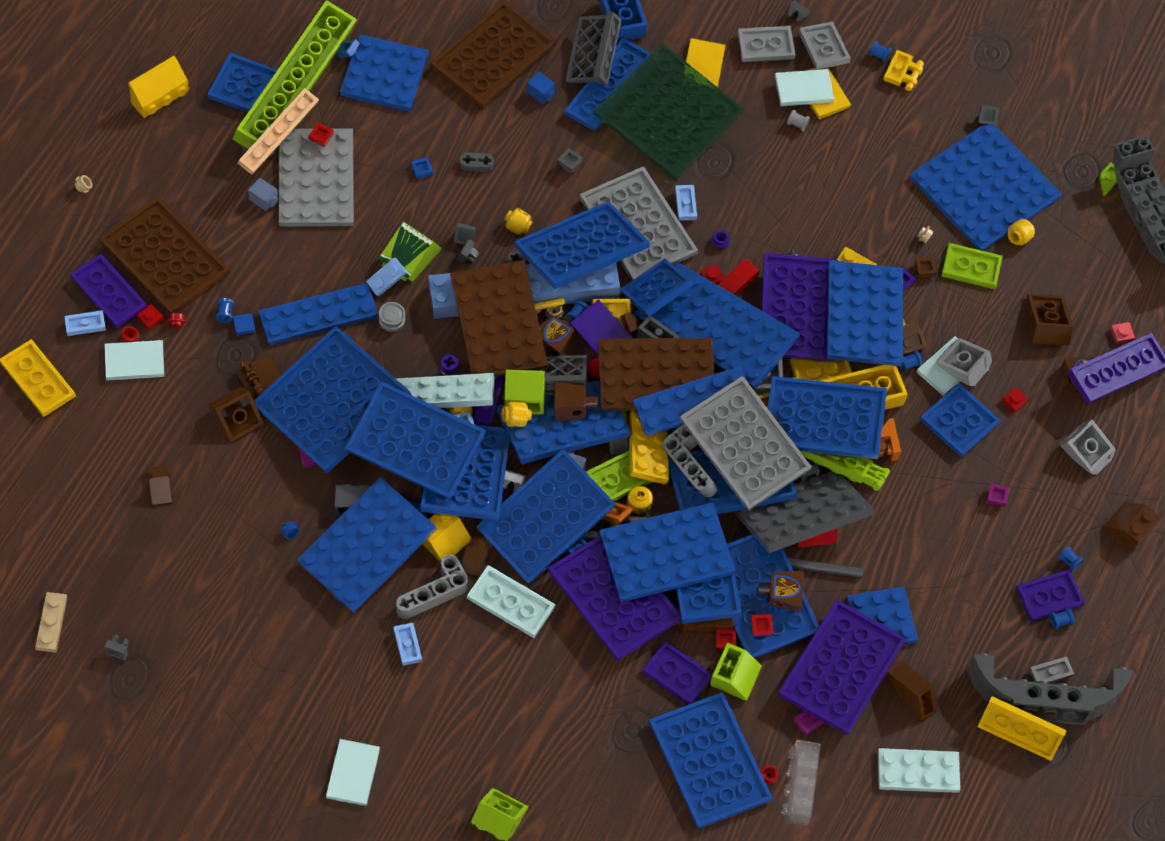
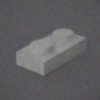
[1029,656,1074,684]

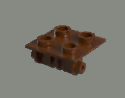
[235,355,281,401]

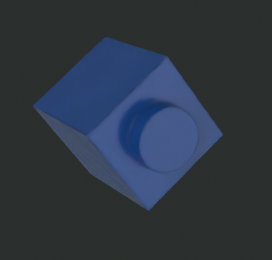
[527,72,555,105]

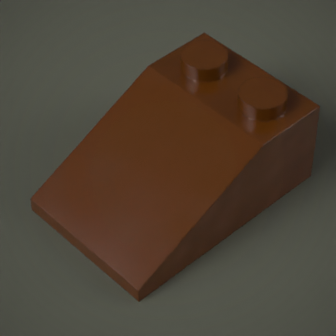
[1027,294,1074,346]

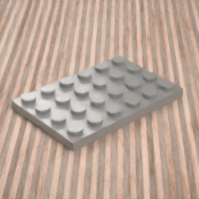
[279,129,354,226]
[579,166,698,281]
[680,376,812,511]

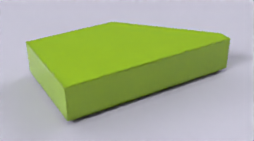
[1099,162,1117,196]

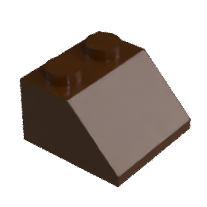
[208,386,264,442]
[1103,501,1161,552]

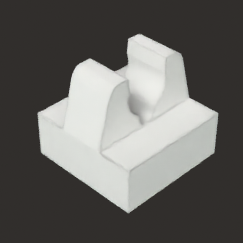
[503,470,526,492]

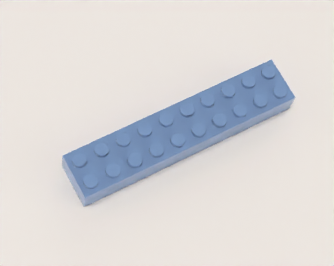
[428,263,620,319]

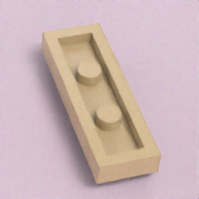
[35,592,67,653]

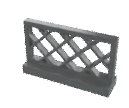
[565,12,621,85]
[534,355,587,395]

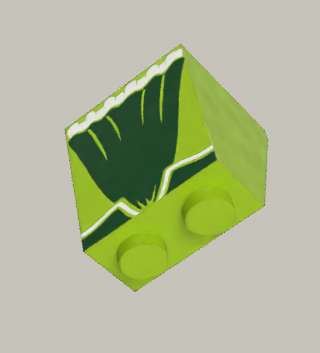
[378,221,442,282]

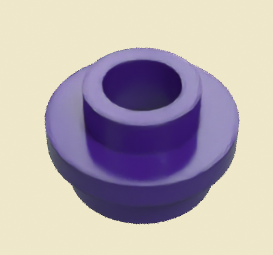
[712,230,730,249]

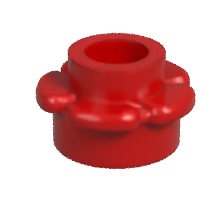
[167,313,186,328]
[121,326,140,343]
[760,765,779,784]

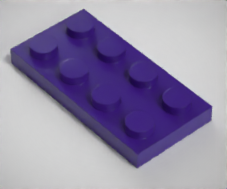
[70,254,147,329]

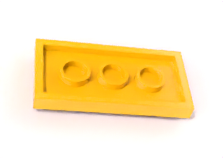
[0,339,76,417]
[629,411,669,485]
[977,696,1067,761]

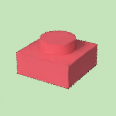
[1110,322,1135,345]

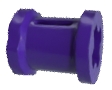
[441,355,458,376]

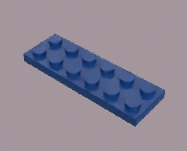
[564,38,653,132]
[258,283,378,346]
[633,366,747,437]

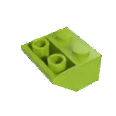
[505,370,545,415]
[710,643,762,701]

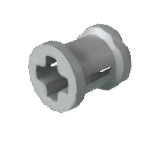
[787,110,810,132]

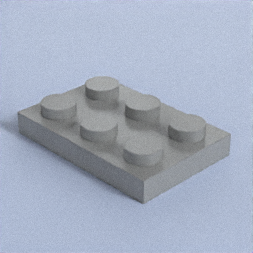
[799,22,851,70]
[737,26,795,62]

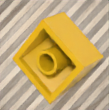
[422,514,472,563]

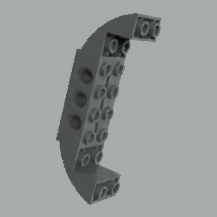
[1114,135,1165,265]
[967,653,1133,725]

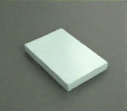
[775,69,834,106]
[917,336,961,396]
[105,340,165,381]
[326,739,380,806]

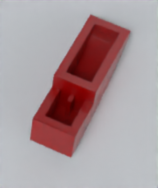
[718,259,759,297]

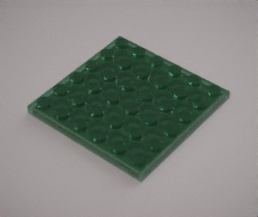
[593,43,745,181]

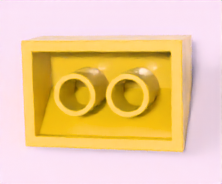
[129,56,189,118]

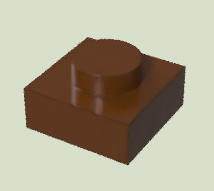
[914,257,937,278]
[620,312,638,333]

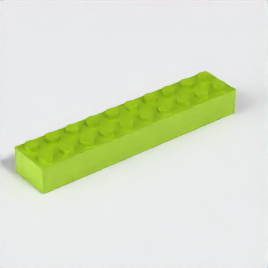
[233,0,357,149]

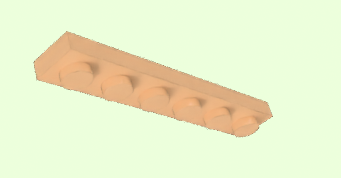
[238,88,319,175]

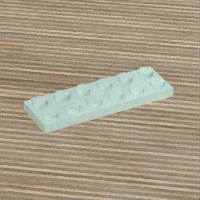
[397,373,495,408]

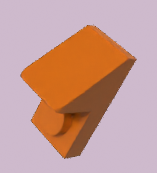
[881,418,901,461]
[602,502,633,527]

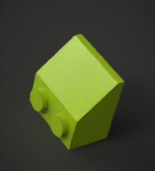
[471,788,529,841]

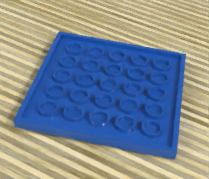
[909,124,1062,251]
[254,326,412,474]

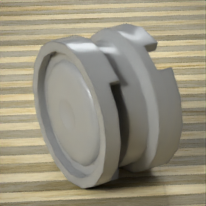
[379,302,405,332]

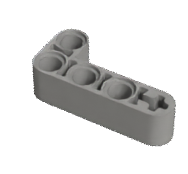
[663,424,717,498]
[396,555,468,619]

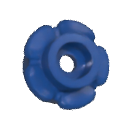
[281,521,300,540]

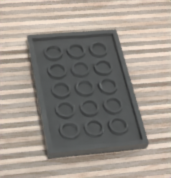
[734,471,874,553]

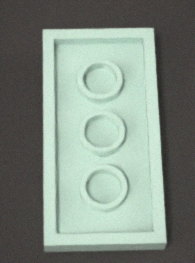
[467,565,555,638]
[878,748,960,793]

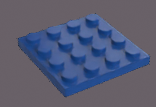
[340,34,429,112]

